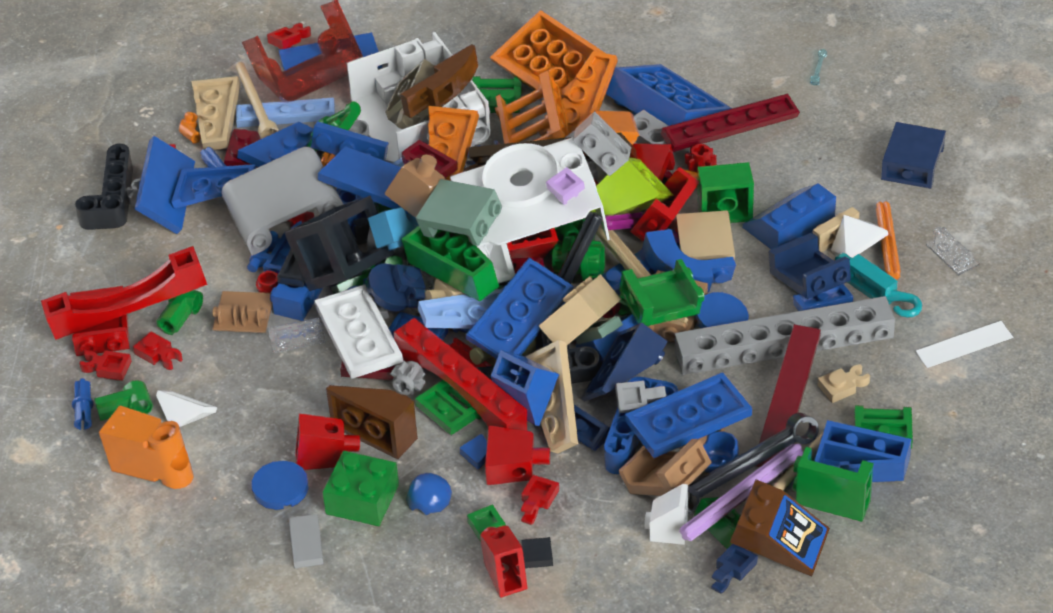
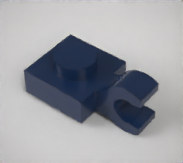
[392,264,426,308]
[711,544,758,594]

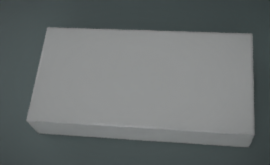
[289,514,324,568]

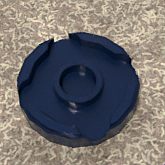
[365,263,409,312]

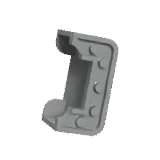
[222,147,343,256]

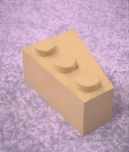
[539,274,621,345]

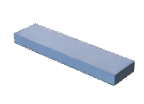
[236,98,335,128]

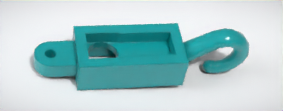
[835,253,923,318]

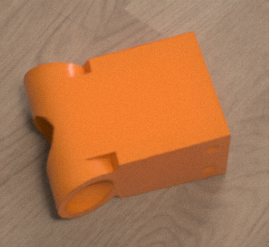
[99,406,194,489]

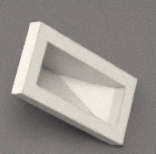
[831,215,888,258]
[479,243,515,284]
[156,390,217,427]

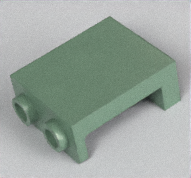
[416,179,502,246]

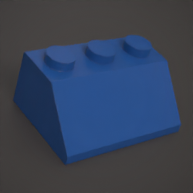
[742,183,836,250]

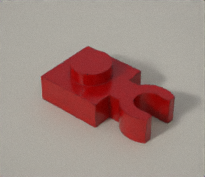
[267,23,311,50]
[133,331,183,370]
[79,350,132,381]

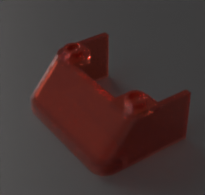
[242,0,363,102]

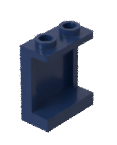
[881,122,946,189]
[768,233,851,299]

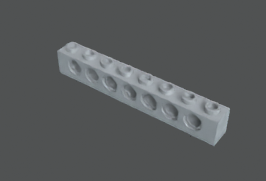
[675,296,895,375]

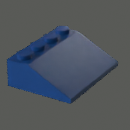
[606,64,732,126]

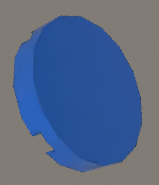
[694,292,749,329]
[251,461,309,510]

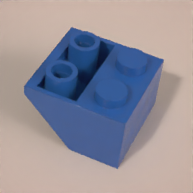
[491,350,559,426]

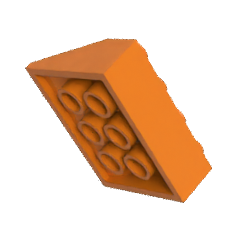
[490,10,605,99]

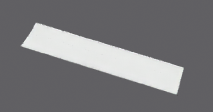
[916,321,1014,368]

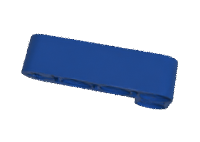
[604,377,678,474]

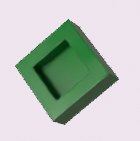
[467,504,506,542]

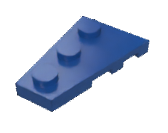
[237,122,314,167]
[172,164,256,209]

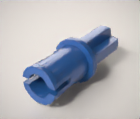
[72,378,94,430]

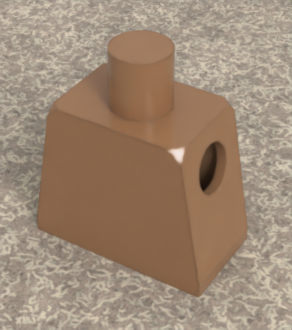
[385,155,445,218]

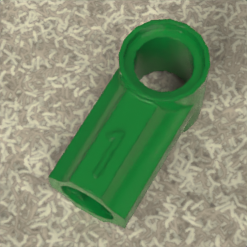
[156,290,203,335]
[94,380,153,421]

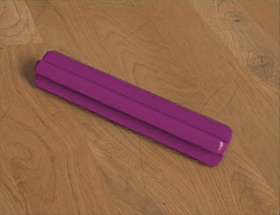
[600,212,642,230]

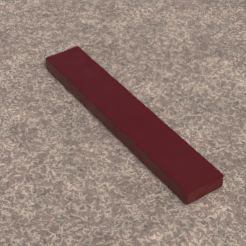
[660,93,800,152]
[755,324,821,467]

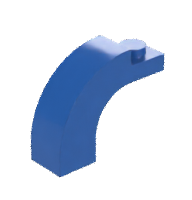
[642,229,736,292]

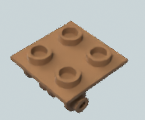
[213,291,272,333]

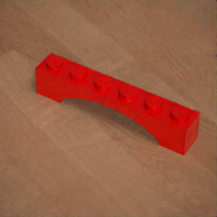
[41,246,208,340]
[394,318,527,431]

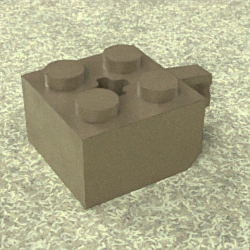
[385,59,434,129]

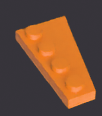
[428,106,479,181]

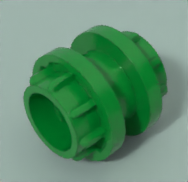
[552,236,605,282]

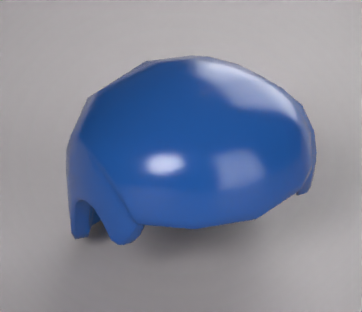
[703,431,739,473]
[406,473,452,515]

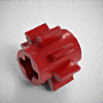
[685,144,717,173]

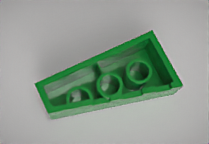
[402,226,499,302]

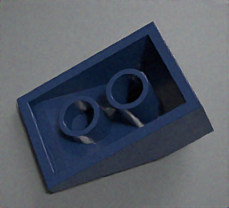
[580,323,668,402]

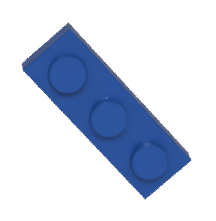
[311,121,389,161]

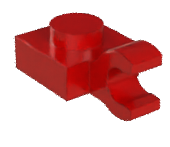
[521,475,559,525]

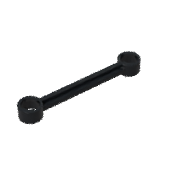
[688,413,819,514]

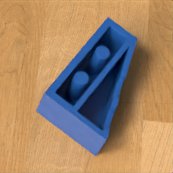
[815,420,911,482]

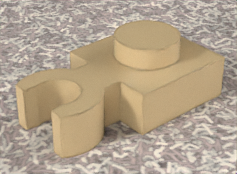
[817,364,870,403]

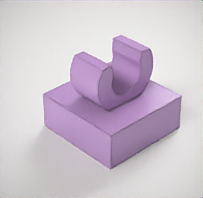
[546,167,585,205]

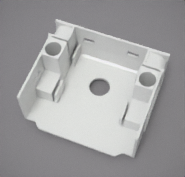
[347,32,490,163]
[450,137,610,249]

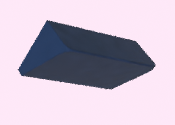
[574,405,610,451]

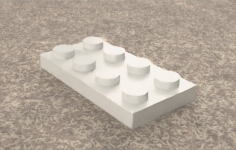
[315,285,403,379]

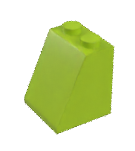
[590,157,674,215]

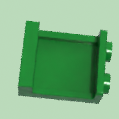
[619,259,704,326]
[792,447,874,522]

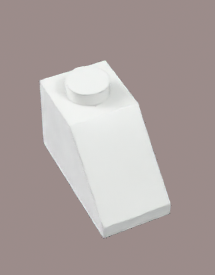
[645,484,688,545]

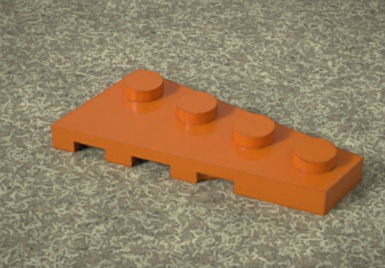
[539,51,618,136]

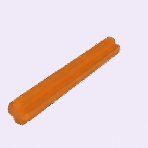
[876,201,901,280]

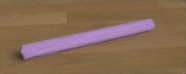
[679,443,803,541]

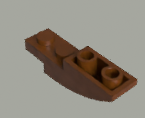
[400,44,478,118]

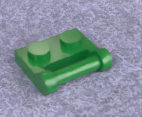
[472,76,522,113]
[307,101,361,152]
[415,380,482,436]
[854,405,913,449]

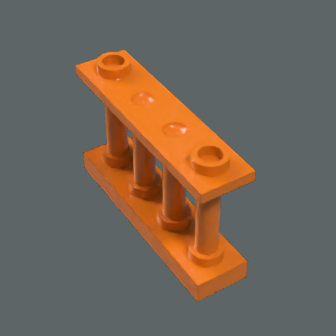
[495,70,569,144]

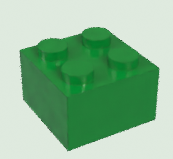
[697,162,754,223]
[323,450,399,527]

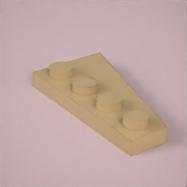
[191,76,241,150]
[526,340,578,454]

